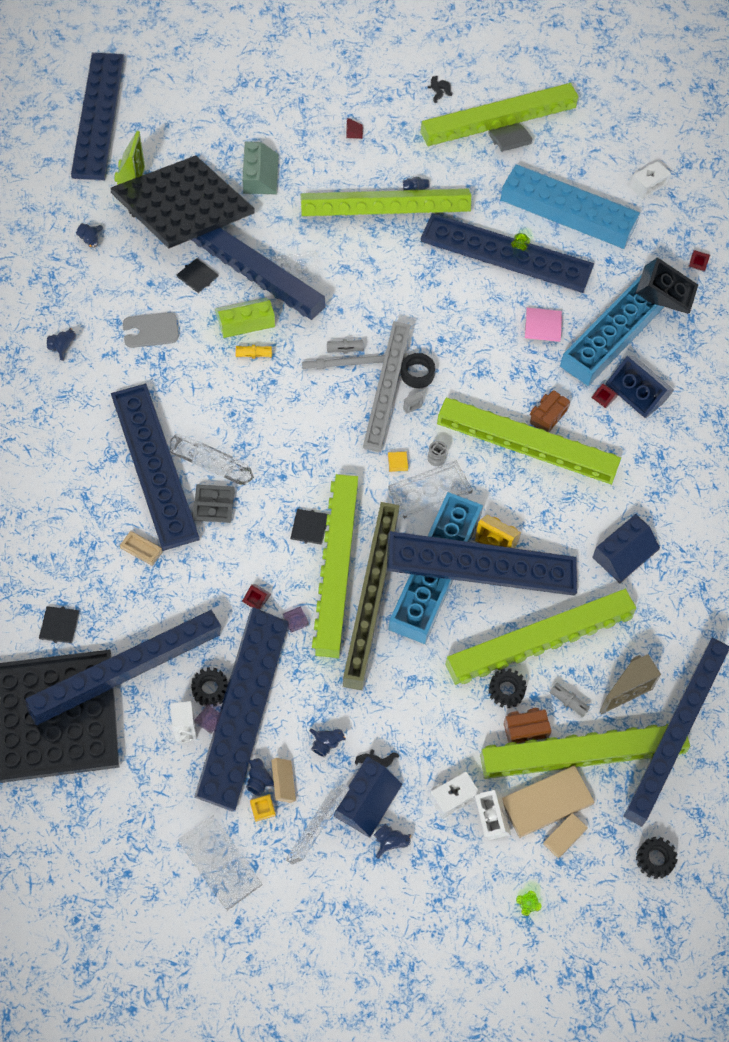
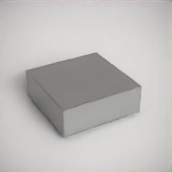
[403,392,423,414]

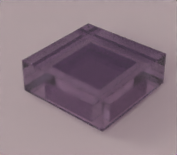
[283,606,309,633]
[195,705,219,734]

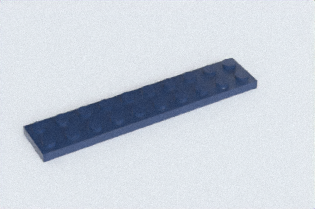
[71,53,124,180]
[420,213,594,293]
[111,383,200,551]
[387,531,577,596]
[194,607,289,812]

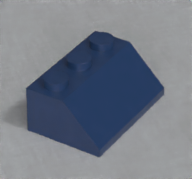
[605,356,674,418]
[592,514,660,583]
[334,757,402,838]

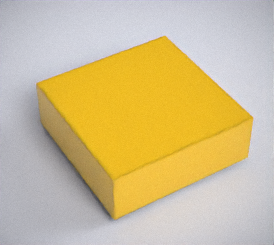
[388,452,408,472]
[250,794,276,822]

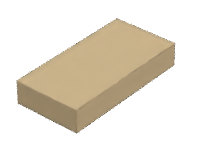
[120,531,163,566]
[271,758,296,803]
[543,813,588,859]

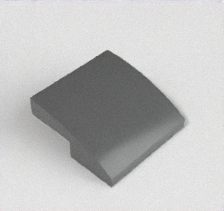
[488,123,533,152]
[193,484,235,523]

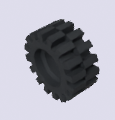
[191,667,228,707]
[488,668,527,708]
[636,837,678,879]

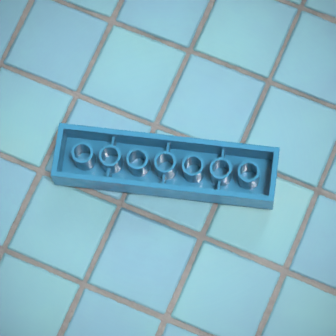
[500,164,640,249]
[560,274,664,386]
[388,492,483,644]

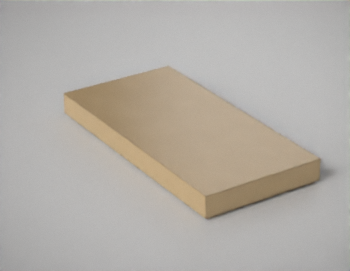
[502,765,595,838]

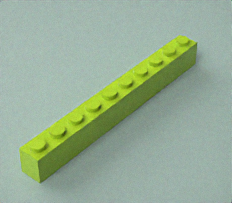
[420,83,579,147]
[300,189,471,216]
[437,397,621,485]
[312,474,358,658]
[445,588,637,685]
[480,723,690,779]

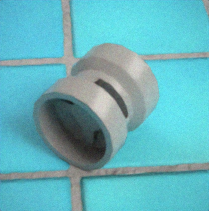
[428,441,447,466]

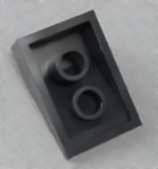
[636,257,698,314]

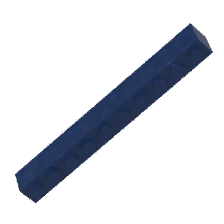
[191,228,325,320]
[25,609,221,725]
[623,637,729,827]

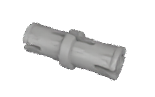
[327,339,364,354]
[549,683,590,718]

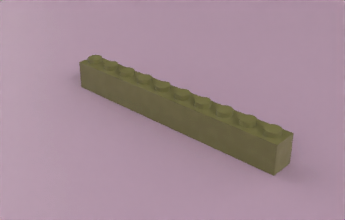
[343,502,400,691]

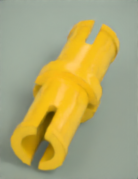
[235,344,272,359]

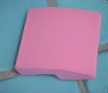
[525,308,562,342]

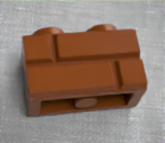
[530,390,570,432]
[504,708,551,744]

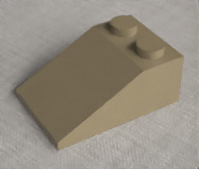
[599,654,661,715]

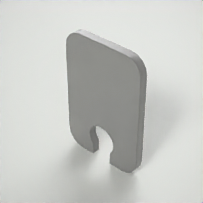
[123,313,178,348]

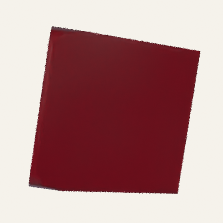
[346,118,363,139]
[688,250,710,272]
[591,383,618,408]
[242,584,271,610]

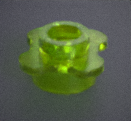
[511,233,530,251]
[516,891,542,916]

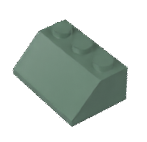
[242,142,279,195]

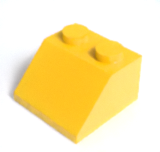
[474,514,521,548]

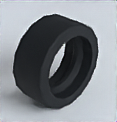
[401,353,435,388]

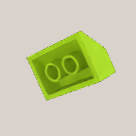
[215,297,275,338]

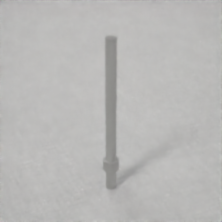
[302,353,409,370]

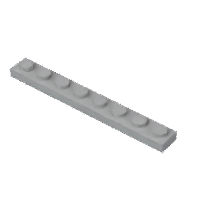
[363,321,411,452]

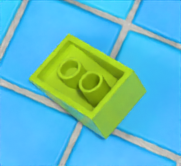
[114,131,145,185]

